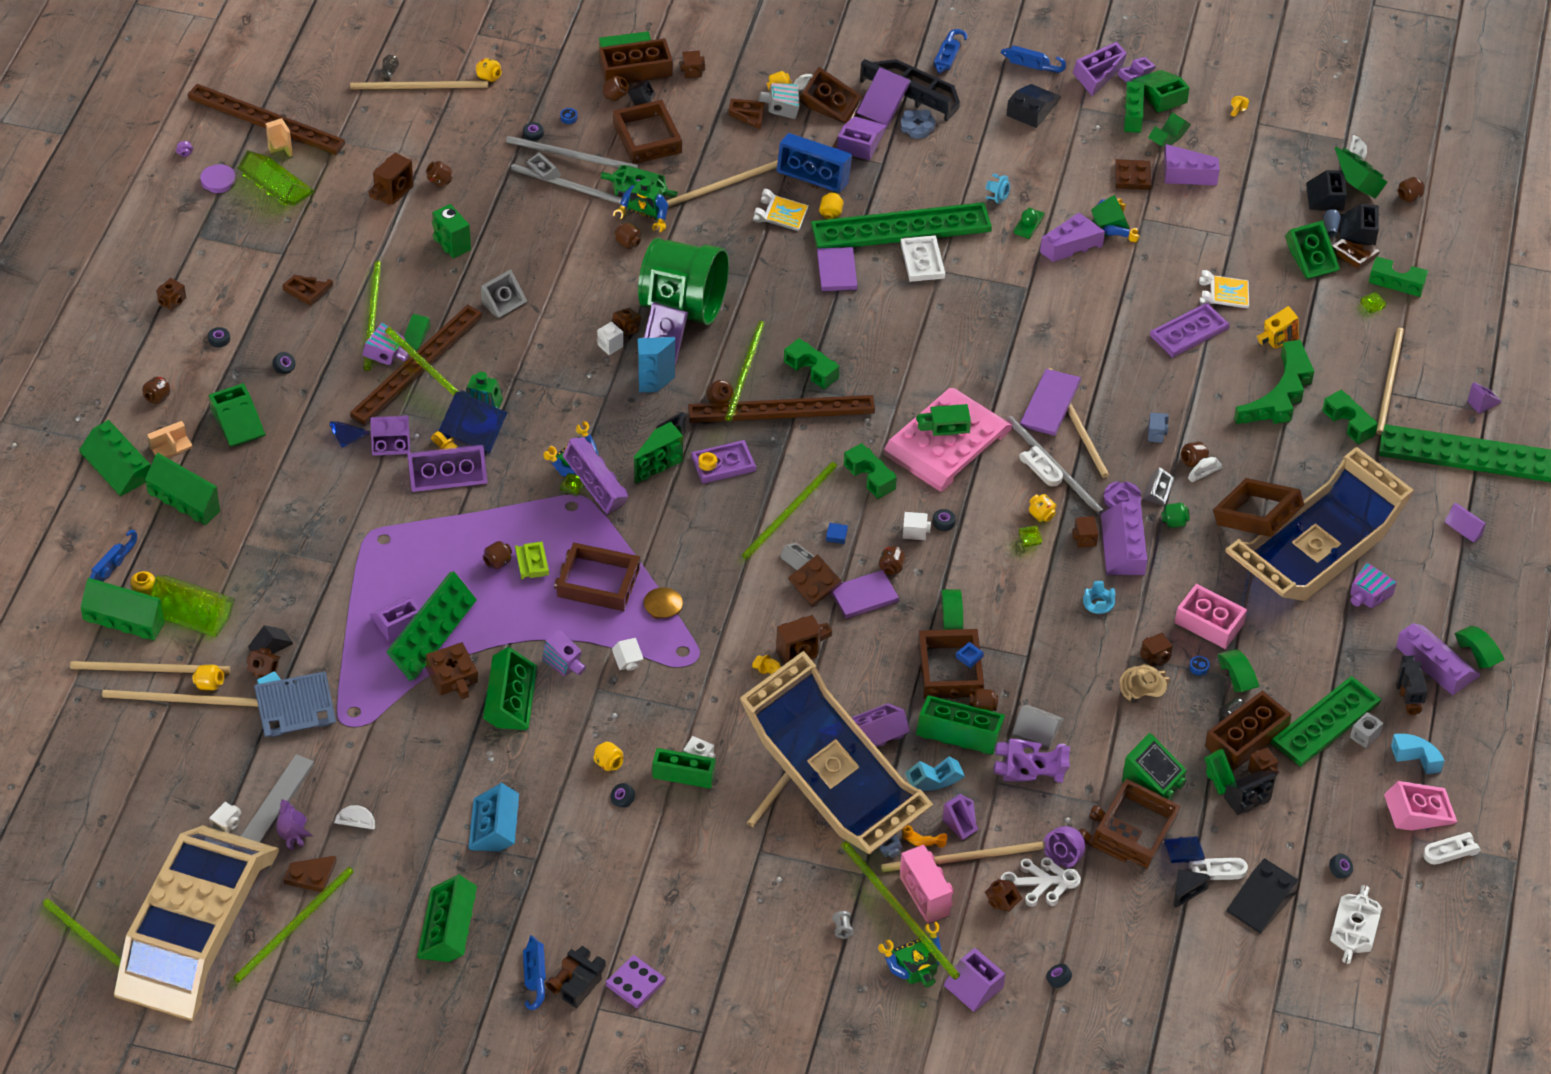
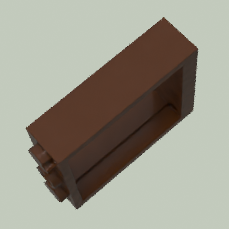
[613,100,682,164]
[1213,478,1305,537]
[554,542,640,611]
[918,629,984,699]
[1092,779,1181,869]

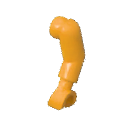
[902,825,947,848]

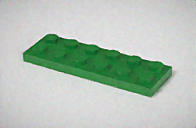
[386,571,477,681]
[1271,676,1381,767]

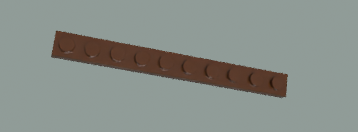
[188,84,345,155]
[350,304,482,425]
[688,395,875,423]

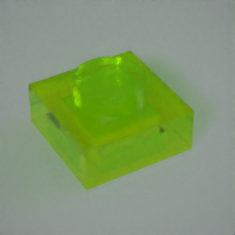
[1360,292,1386,314]
[560,473,584,496]
[1018,525,1042,548]

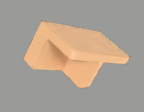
[266,118,293,157]
[147,421,192,458]

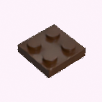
[1115,159,1151,190]
[788,554,843,607]

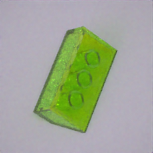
[237,150,315,206]
[151,575,235,637]

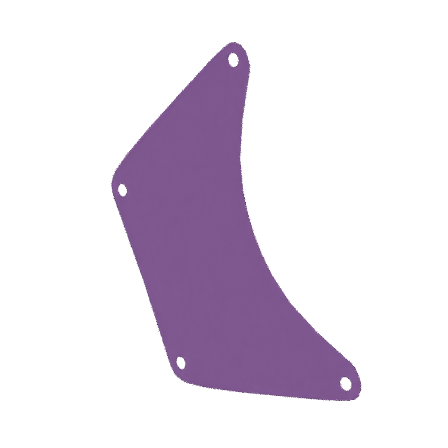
[337,494,700,727]

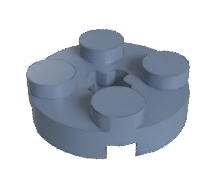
[901,109,935,139]

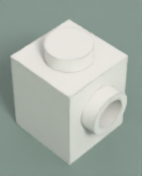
[597,322,623,355]
[903,512,931,540]
[612,638,644,671]
[683,736,716,758]

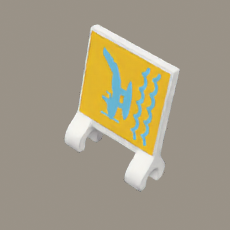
[753,189,809,232]
[1199,270,1249,309]

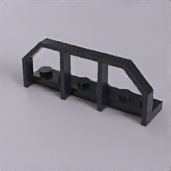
[860,59,960,122]

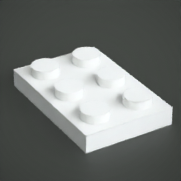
[900,236,945,282]

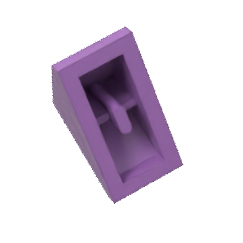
[1467,382,1501,414]

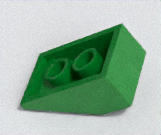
[1285,221,1340,280]

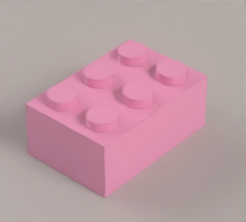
[1175,584,1247,649]
[900,845,954,924]

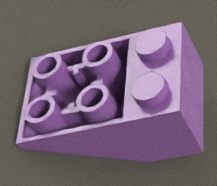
[837,116,887,160]

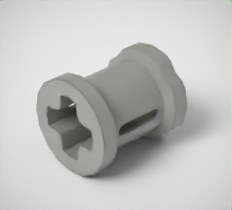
[832,911,854,939]

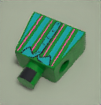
[463,371,503,414]

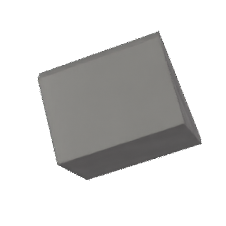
[481,269,527,318]
[1012,705,1064,749]

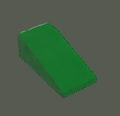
[403,314,430,352]

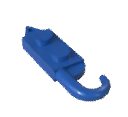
[934,29,968,74]
[1000,45,1066,73]
[89,530,137,582]
[523,935,546,1010]

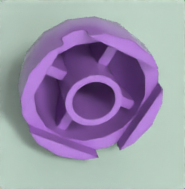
[1043,826,1085,868]

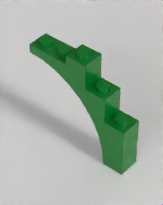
[1234,340,1315,424]

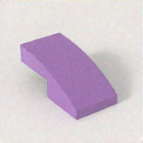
[1117,57,1156,83]

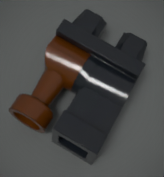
[1396,655,1428,715]
[545,946,606,1009]

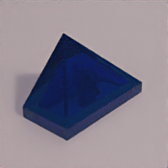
[329,421,371,448]

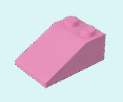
[1384,781,1457,831]

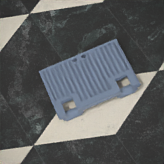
[254,671,336,737]

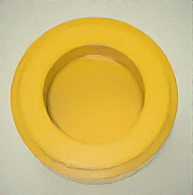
[698,452,717,471]

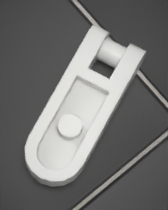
[1019,446,1063,486]
[1423,832,1481,865]
[1189,858,1248,880]

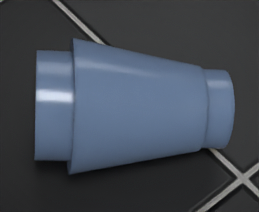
[1323,210,1341,237]

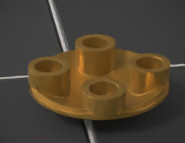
[644,587,683,619]

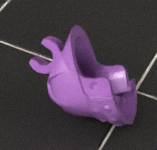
[276,799,313,851]

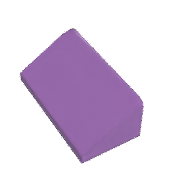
[1445,503,1486,542]

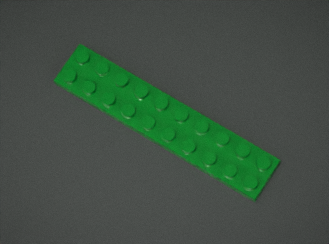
[811,202,992,249]
[1379,424,1551,482]

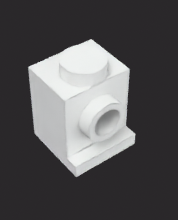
[209,802,241,833]

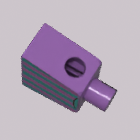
[362,323,410,365]
[1350,563,1397,608]
[542,629,586,676]

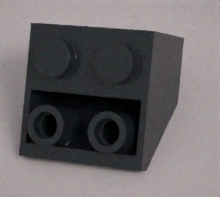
[1306,170,1347,210]
[1340,204,1379,245]
[1224,770,1276,815]

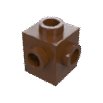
[156,278,186,311]
[612,308,642,337]
[246,648,281,678]
[985,879,1023,912]

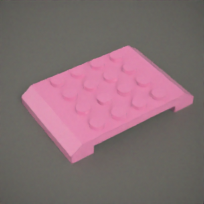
[883,388,1012,492]

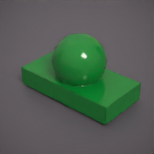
[1014,207,1045,239]
[1204,749,1236,795]

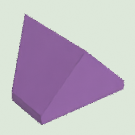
[942,794,979,840]

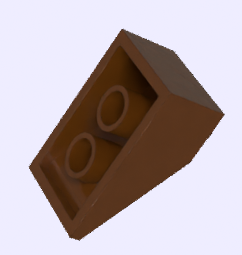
[799,67,862,123]

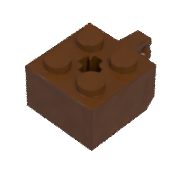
[368,152,414,205]
[776,615,832,665]
[426,642,478,700]

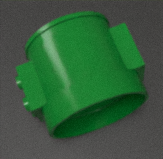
[638,238,729,325]

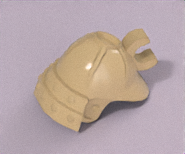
[1119,664,1170,702]

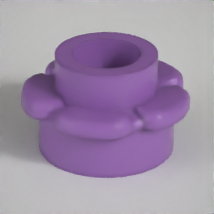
[176,141,193,157]

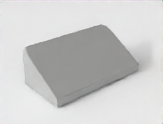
[526,152,561,180]
[1143,467,1174,506]
[780,543,815,570]

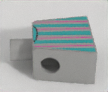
[759,83,800,119]

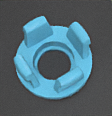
[986,173,1010,204]
[1083,581,1115,614]

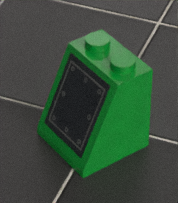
[1122,732,1187,800]

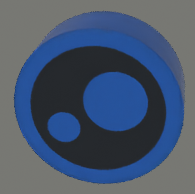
[560,108,578,124]
[1189,656,1210,676]

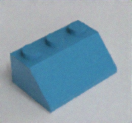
[638,337,675,393]
[468,783,519,852]

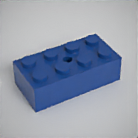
[776,133,852,193]

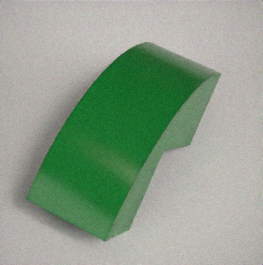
[1148,112,1191,147]
[941,589,964,630]
[1454,626,1505,668]
[1217,649,1259,692]

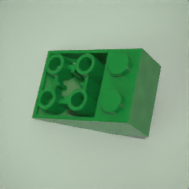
[1132,70,1190,113]
[1334,146,1388,199]
[209,383,266,448]
[634,422,683,484]

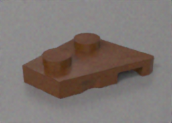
[1332,239,1380,269]
[282,275,333,306]

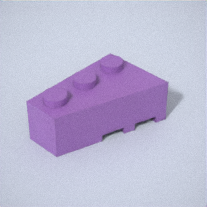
[1073,42,1127,96]
[1163,144,1219,185]
[1040,213,1105,262]

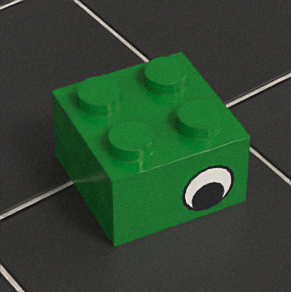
[432,204,471,258]

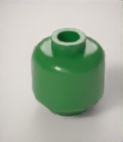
[1161,502,1190,528]

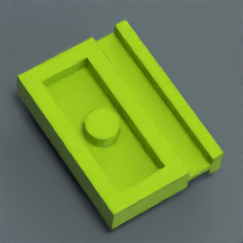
[515,541,549,580]

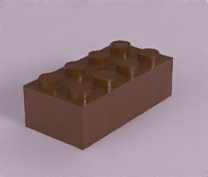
[599,38,673,82]
[1205,690,1292,771]

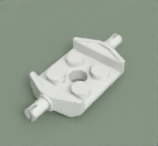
[1330,885,1382,964]

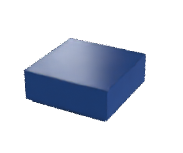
[826,523,848,544]
[956,642,984,668]

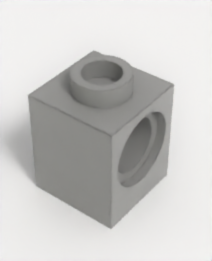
[1350,712,1383,749]

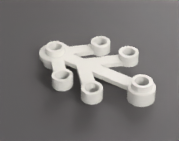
[1001,857,1081,907]

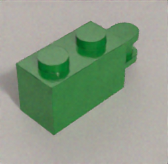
[916,404,971,436]

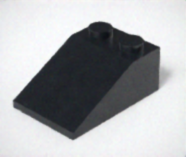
[1006,84,1061,128]
[1226,858,1299,934]

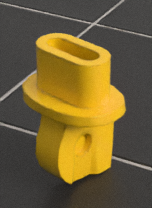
[1230,96,1249,117]
[430,431,458,449]
[752,655,781,674]

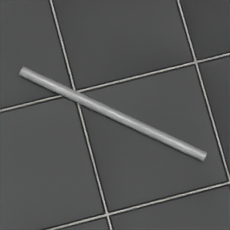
[506,136,638,168]
[511,164,622,204]
[1006,416,1104,515]

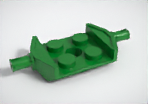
[600,165,678,198]

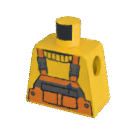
[1257,306,1299,349]

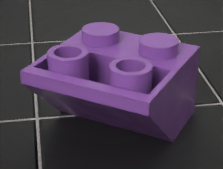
[370,415,410,456]
[369,597,420,642]
[944,948,1005,1012]

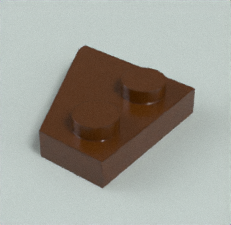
[729,98,765,129]
[284,856,337,893]

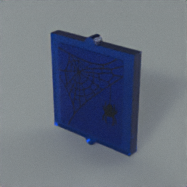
[1164,836,1205,863]

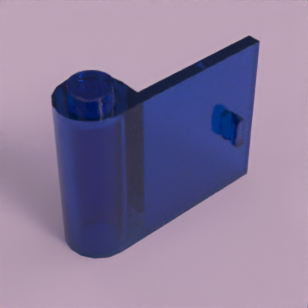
[438,390,508,453]

